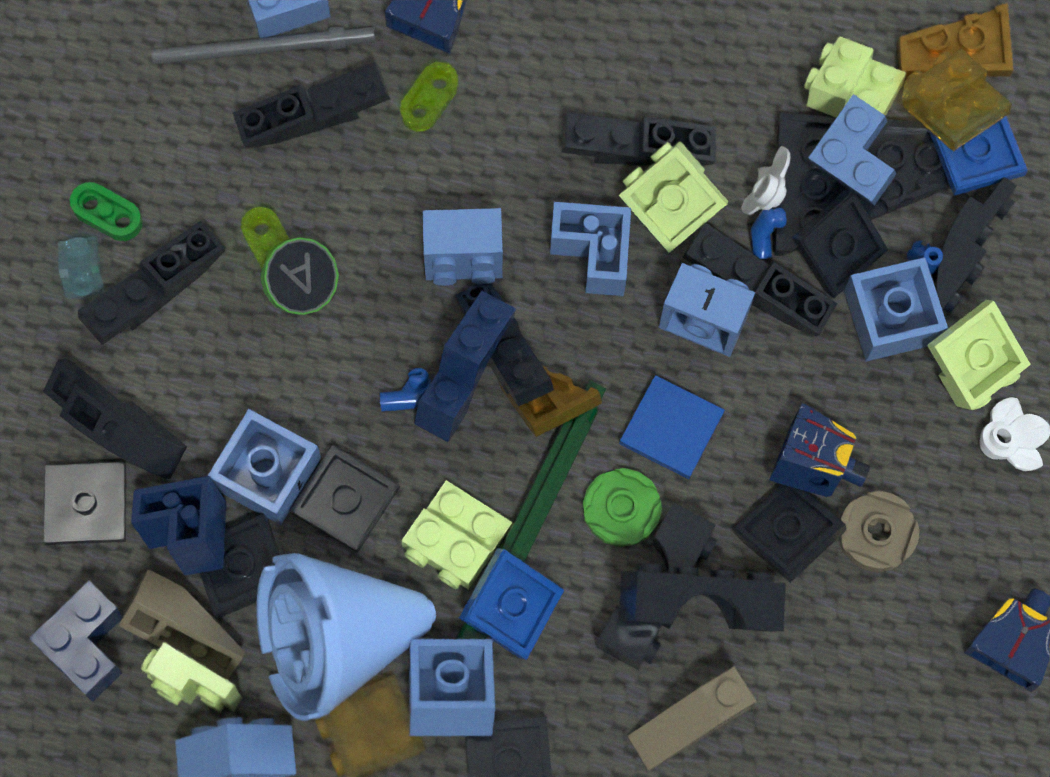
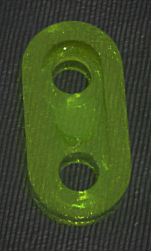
[400,62,458,132]
[241,207,289,270]

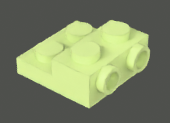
[805,36,906,118]
[619,141,728,253]
[927,300,1031,410]
[401,480,512,590]
[141,643,242,712]

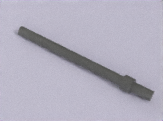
[151,26,376,64]

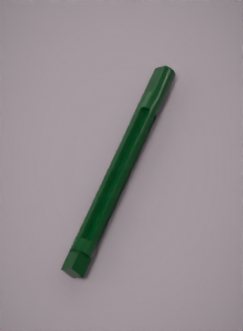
[456,380,606,639]

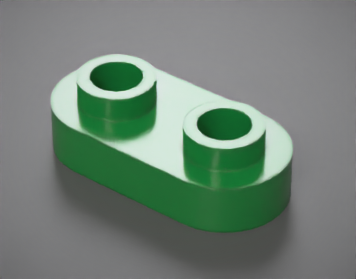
[70,182,143,241]

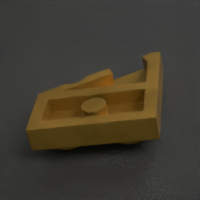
[499,366,602,437]

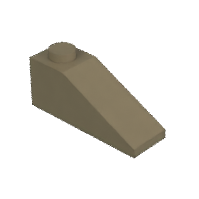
[118,569,245,680]
[627,667,757,771]

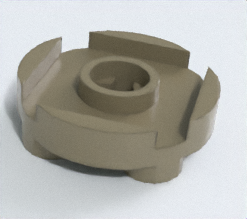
[839,491,919,572]

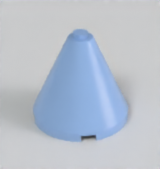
[257,553,436,720]

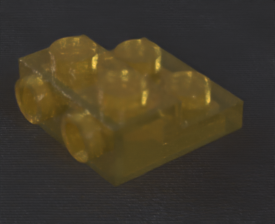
[902,49,1012,151]
[315,675,426,777]

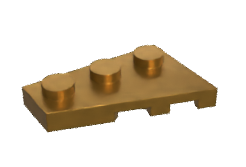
[897,3,1013,77]

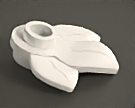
[741,146,790,215]
[979,397,1050,471]

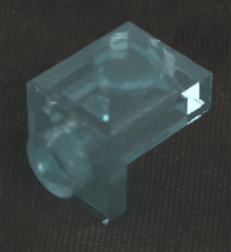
[58,236,104,299]

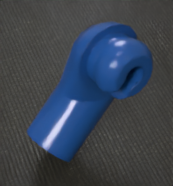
[751,207,787,259]
[907,240,943,275]
[380,368,431,412]

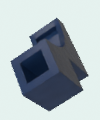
[414,291,516,442]

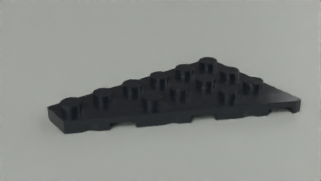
[774,113,951,256]

